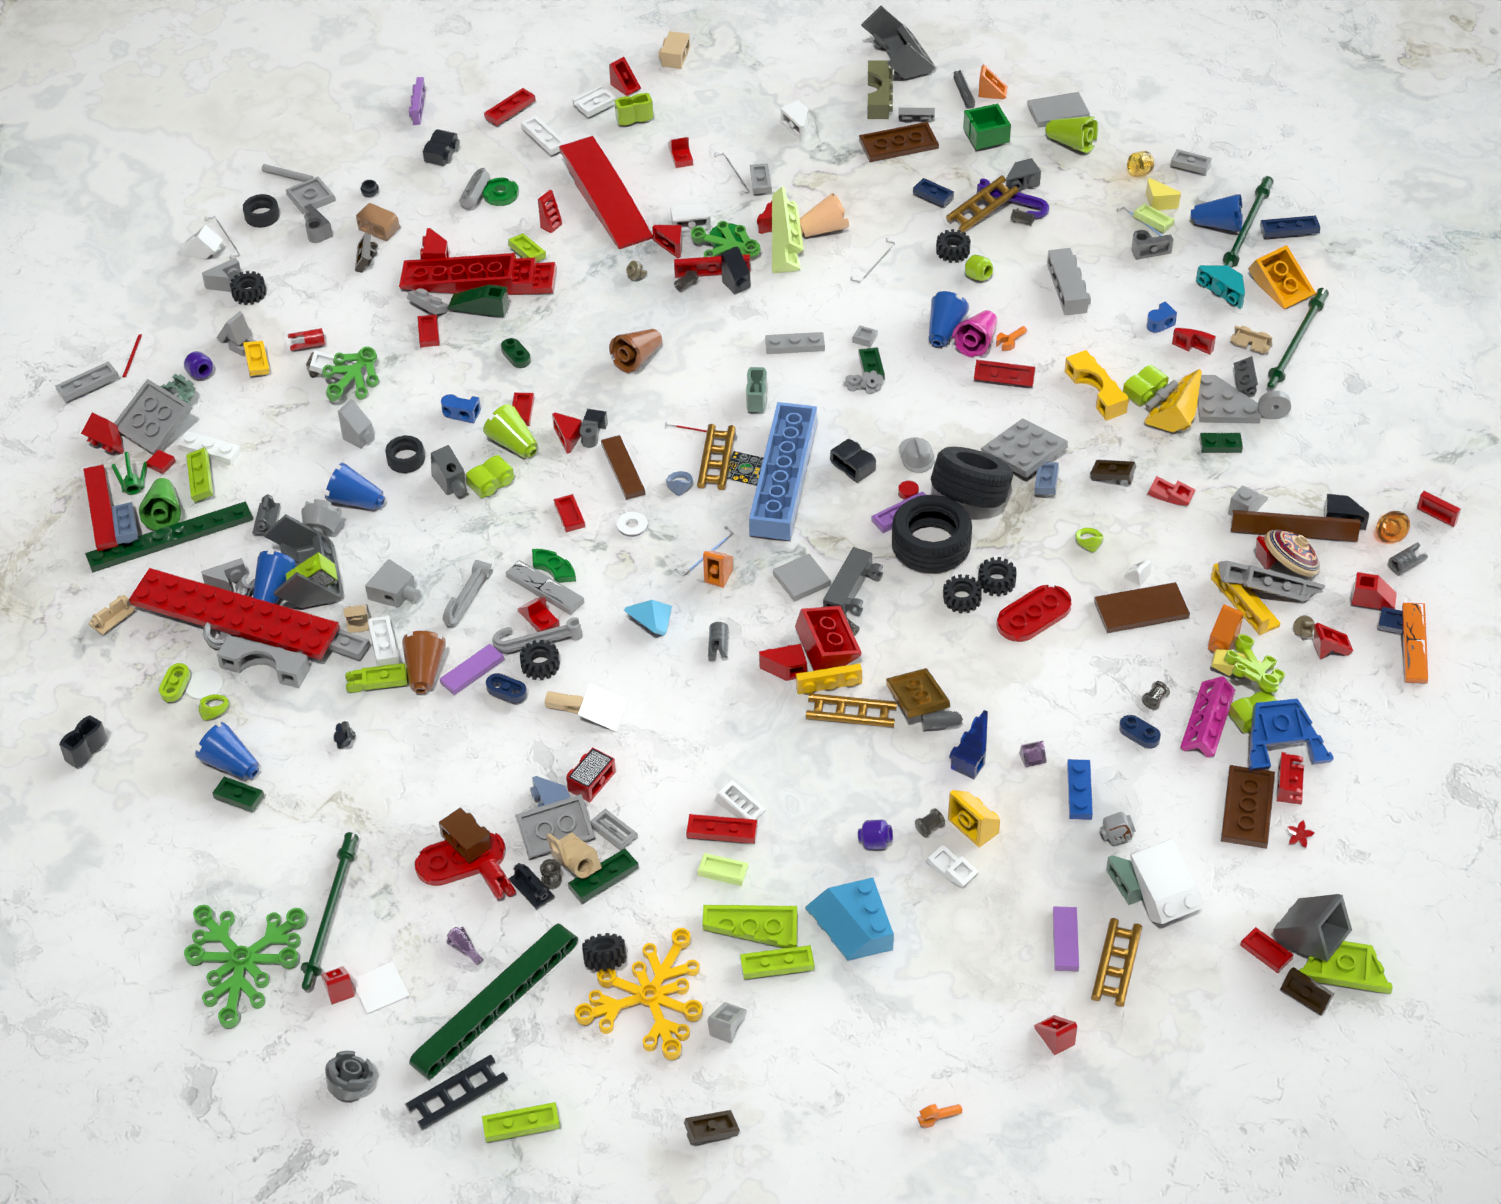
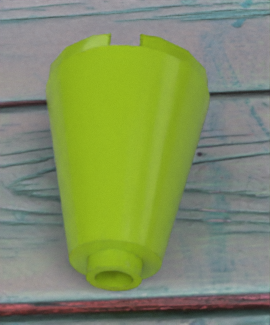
[1045,116,1098,153]
[483,404,538,458]

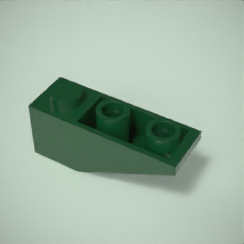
[448,285,509,317]

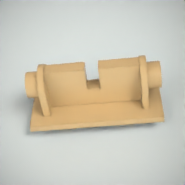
[1230,325,1273,354]
[88,595,135,635]

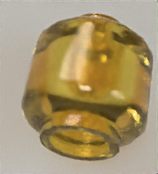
[1127,151,1154,176]

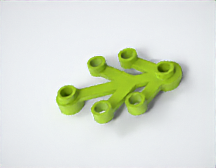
[1224,634,1285,693]

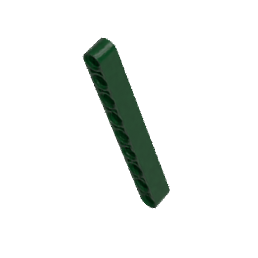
[409,923,578,1080]

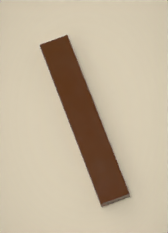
[1231,510,1361,542]

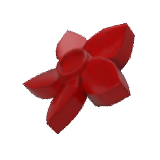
[1287,820,1315,847]

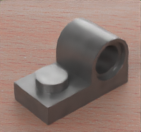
[304,203,333,243]
[1131,230,1173,260]

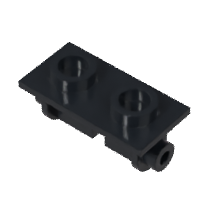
[509,863,555,909]

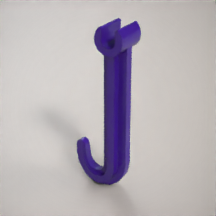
[976,178,1049,218]

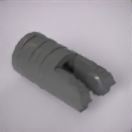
[1388,542,1428,574]
[708,622,729,661]
[921,709,963,730]

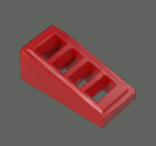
[538,190,562,233]

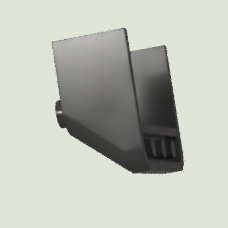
[861,5,936,79]
[263,514,343,608]

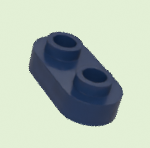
[486,673,527,703]
[1119,715,1161,749]

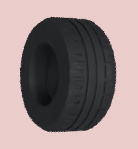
[930,446,1013,508]

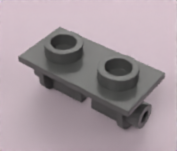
[1233,356,1258,396]
[252,494,280,534]

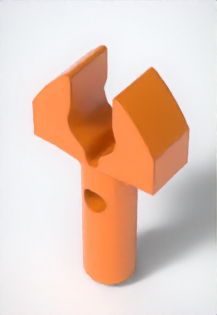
[996,326,1027,351]
[917,1104,963,1128]

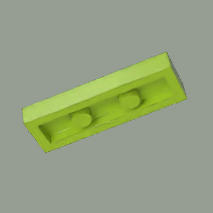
[186,447,213,502]
[740,945,815,979]
[482,1102,560,1143]

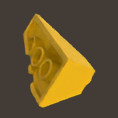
[1144,369,1202,432]

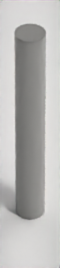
[262,164,314,181]

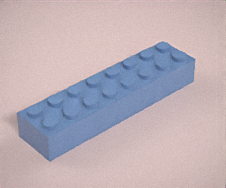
[749,402,817,541]

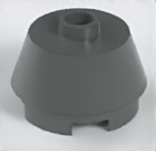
[325,1050,374,1101]

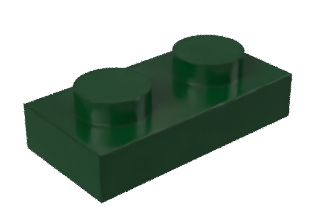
[858,347,885,381]
[1199,433,1243,453]
[212,776,264,812]

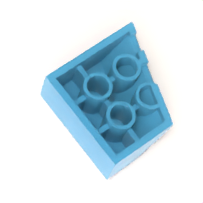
[805,877,894,961]

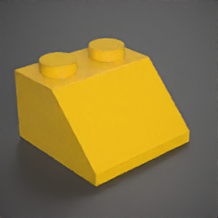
[948,790,1000,848]

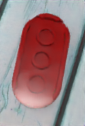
[996,585,1072,642]
[414,830,506,886]

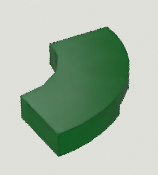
[532,549,576,583]

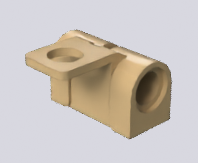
[546,832,602,878]

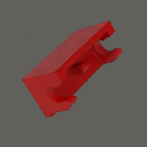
[1276,752,1304,805]

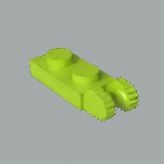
[345,663,407,693]

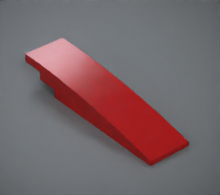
[559,136,653,249]
[399,253,557,295]

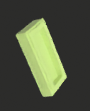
[1133,203,1175,233]
[697,853,749,886]

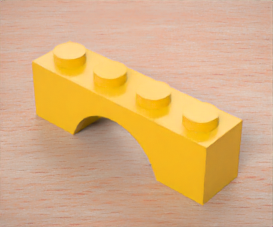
[1064,350,1129,421]

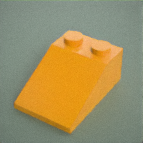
[1248,245,1316,309]

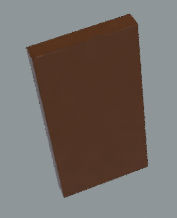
[859,122,939,162]
[1094,582,1190,633]
[1221,765,1275,849]

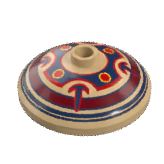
[1264,530,1320,577]

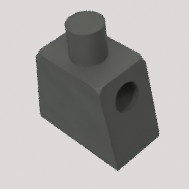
[431,445,467,497]

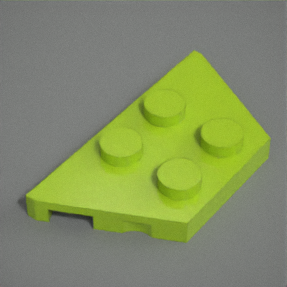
[1299,941,1393,994]

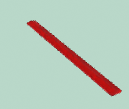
[122,334,142,377]

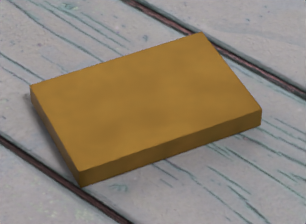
[886,668,950,718]

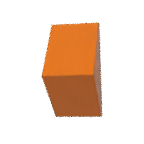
[978,64,1008,99]

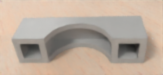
[217,635,310,688]

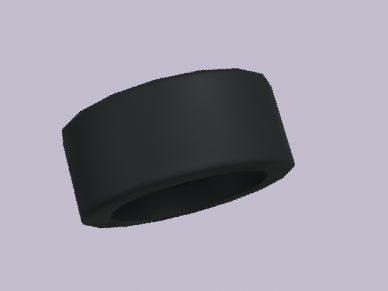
[243,194,279,228]
[385,435,425,473]

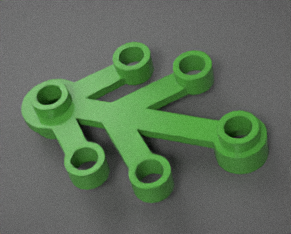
[691,221,761,257]
[322,346,379,401]

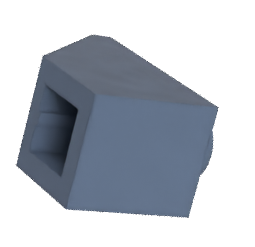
[530,776,570,807]

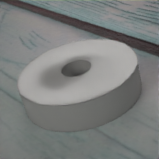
[1258,391,1291,419]

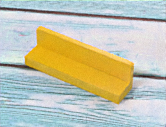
[1211,563,1281,636]

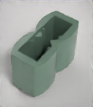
[746,367,767,412]

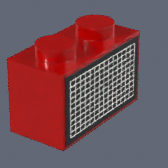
[566,747,616,803]

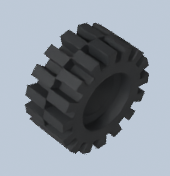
[936,229,971,263]
[230,271,266,305]
[978,557,1017,597]
[943,574,982,614]
[520,640,560,681]
[582,933,627,971]

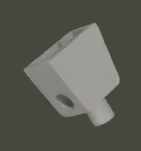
[365,559,420,608]

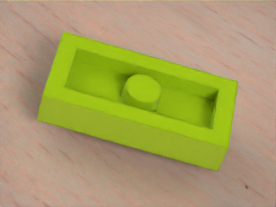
[508,233,546,262]

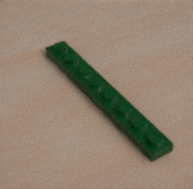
[85,501,253,573]

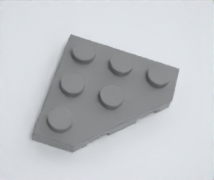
[1197,375,1261,423]

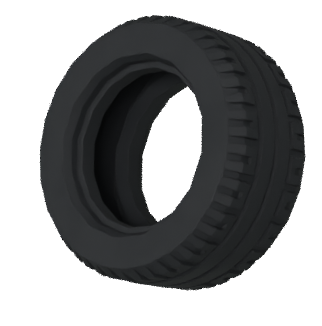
[892,495,972,573]

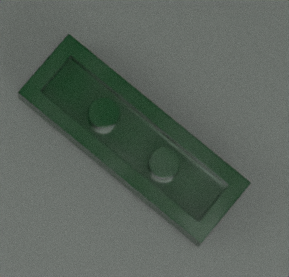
[568,848,639,903]

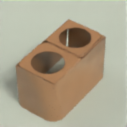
[356,203,400,241]

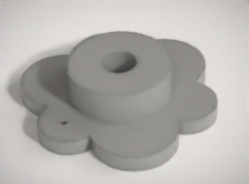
[861,370,883,393]
[844,375,863,392]

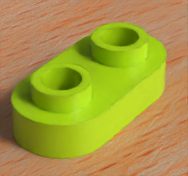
[159,663,190,702]

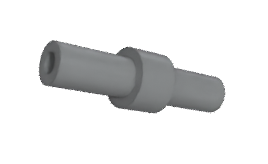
[1145,380,1179,410]

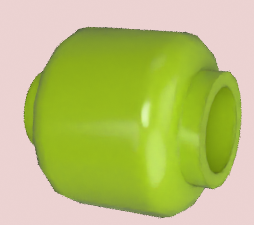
[965,254,993,282]

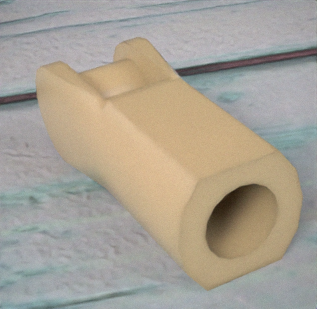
[545,691,584,714]

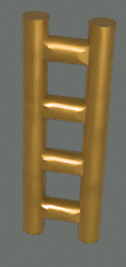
[946,175,1019,233]
[697,424,736,490]
[806,693,897,727]
[1091,918,1142,1007]

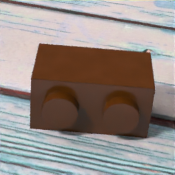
[439,807,491,863]

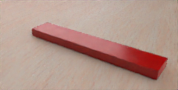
[83,464,118,551]

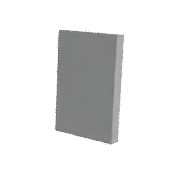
[1027,92,1090,127]
[515,794,595,859]

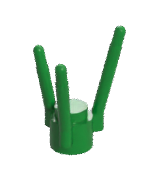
[111,452,147,495]

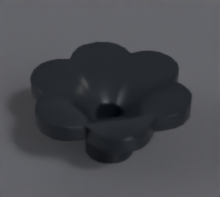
[333,721,356,749]

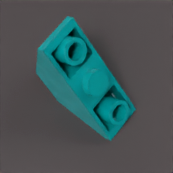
[1196,265,1245,309]

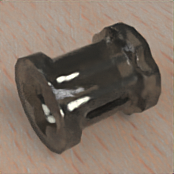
[1142,681,1170,710]
[915,808,945,837]
[540,859,562,890]

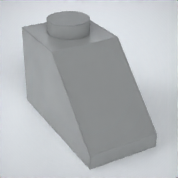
[338,399,374,449]
[1228,485,1268,516]

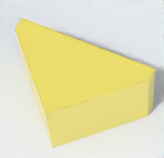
[1146,178,1181,210]

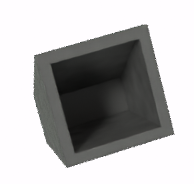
[1273,894,1352,961]

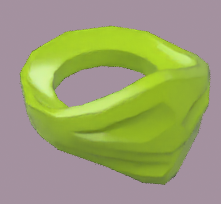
[1076,527,1104,553]
[198,694,229,721]

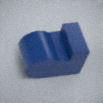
[1146,301,1177,333]

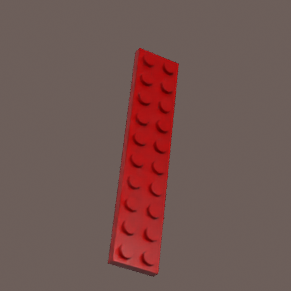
[129,568,340,660]

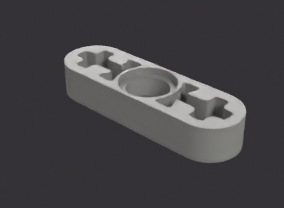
[459,168,490,209]

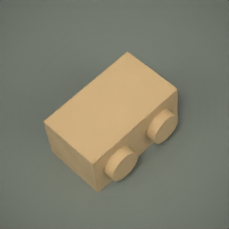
[659,31,690,69]

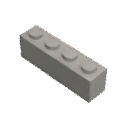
[1047,248,1091,315]

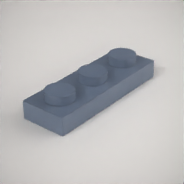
[112,502,138,544]

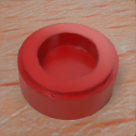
[898,480,919,500]

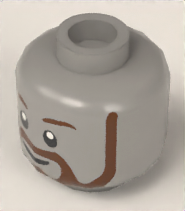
[1100,812,1136,845]

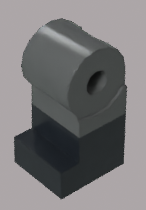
[580,408,608,448]

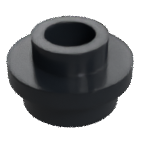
[360,180,379,196]

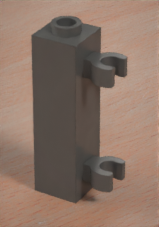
[823,547,883,616]

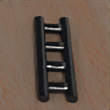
[405,1054,508,1130]

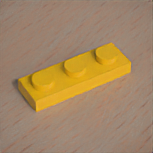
[796,663,862,694]

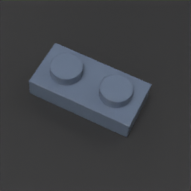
[1035,462,1059,495]

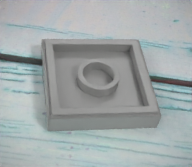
[285,176,336,214]
[773,554,831,601]

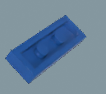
[1067,759,1093,820]

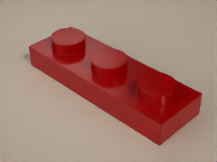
[484,88,536,126]
[974,359,1036,387]
[686,814,758,844]

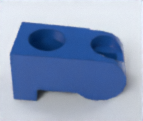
[441,394,481,424]

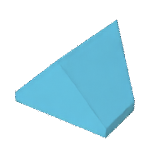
[623,600,672,635]

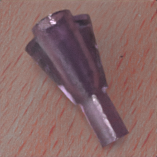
[446,927,484,965]

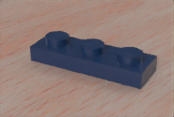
[1260,215,1321,238]

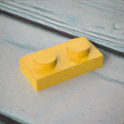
[243,341,269,376]

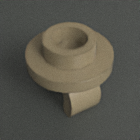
[626,261,647,280]
[1293,615,1315,637]

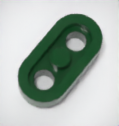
[501,338,531,368]

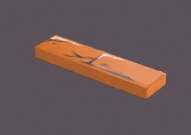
[1402,603,1428,683]

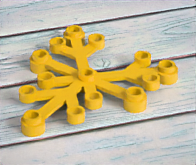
[575,928,703,1060]

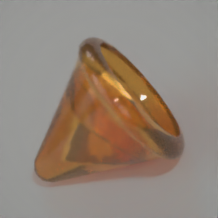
[1376,511,1410,544]

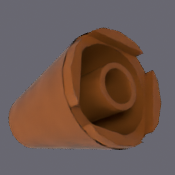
[609,329,662,373]
[402,631,446,694]

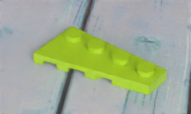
[702,905,797,948]

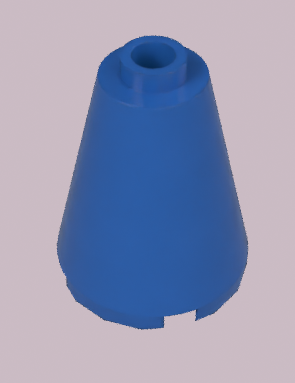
[1191,194,1243,232]
[929,291,969,347]
[325,462,385,510]
[253,551,296,604]
[195,722,259,780]

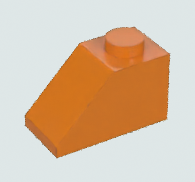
[703,551,733,588]
[1208,604,1244,652]

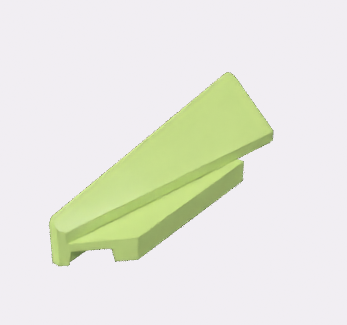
[772,187,804,273]

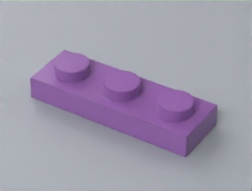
[409,77,426,125]

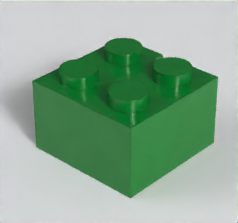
[963,103,1011,150]

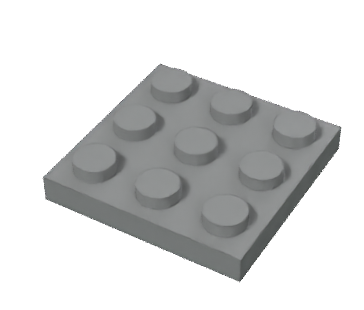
[114,379,193,454]
[981,418,1068,478]

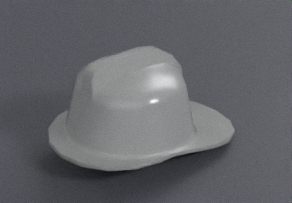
[899,437,935,473]

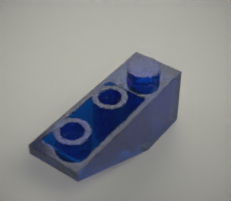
[949,710,988,780]

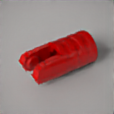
[288,328,325,351]
[478,859,516,900]

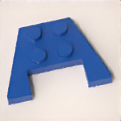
[1249,698,1334,771]

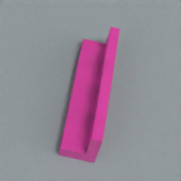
[1180,676,1236,758]

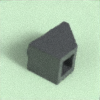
[1005,158,1041,191]

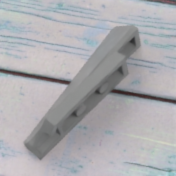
[1218,561,1325,602]

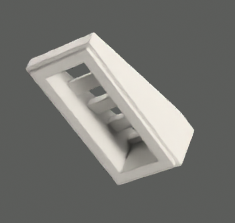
[715,780,766,820]

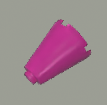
[952,310,997,357]

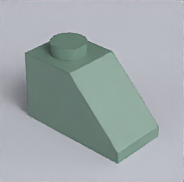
[1106,855,1144,905]

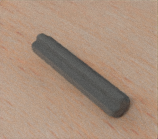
[953,70,975,108]

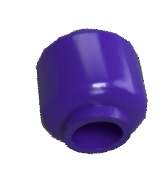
[184,351,213,380]
[858,819,893,850]

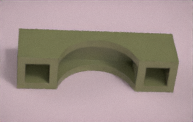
[867,60,893,119]

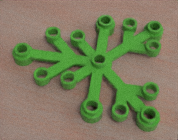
[184,905,306,1029]

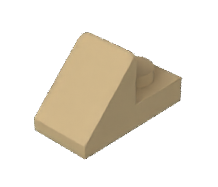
[343,604,369,633]

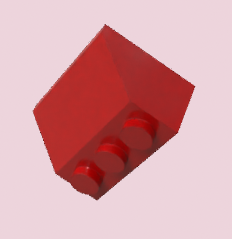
[795,606,862,671]

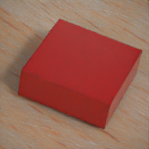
[146,450,176,474]

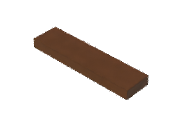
[601,435,645,500]

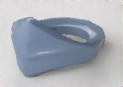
[666,471,693,496]

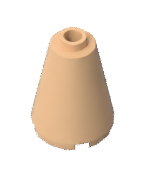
[799,193,849,237]

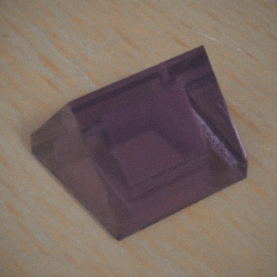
[1019,740,1047,767]

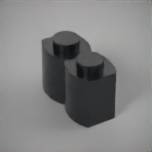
[423,129,460,166]
[830,439,876,482]
[59,715,107,768]

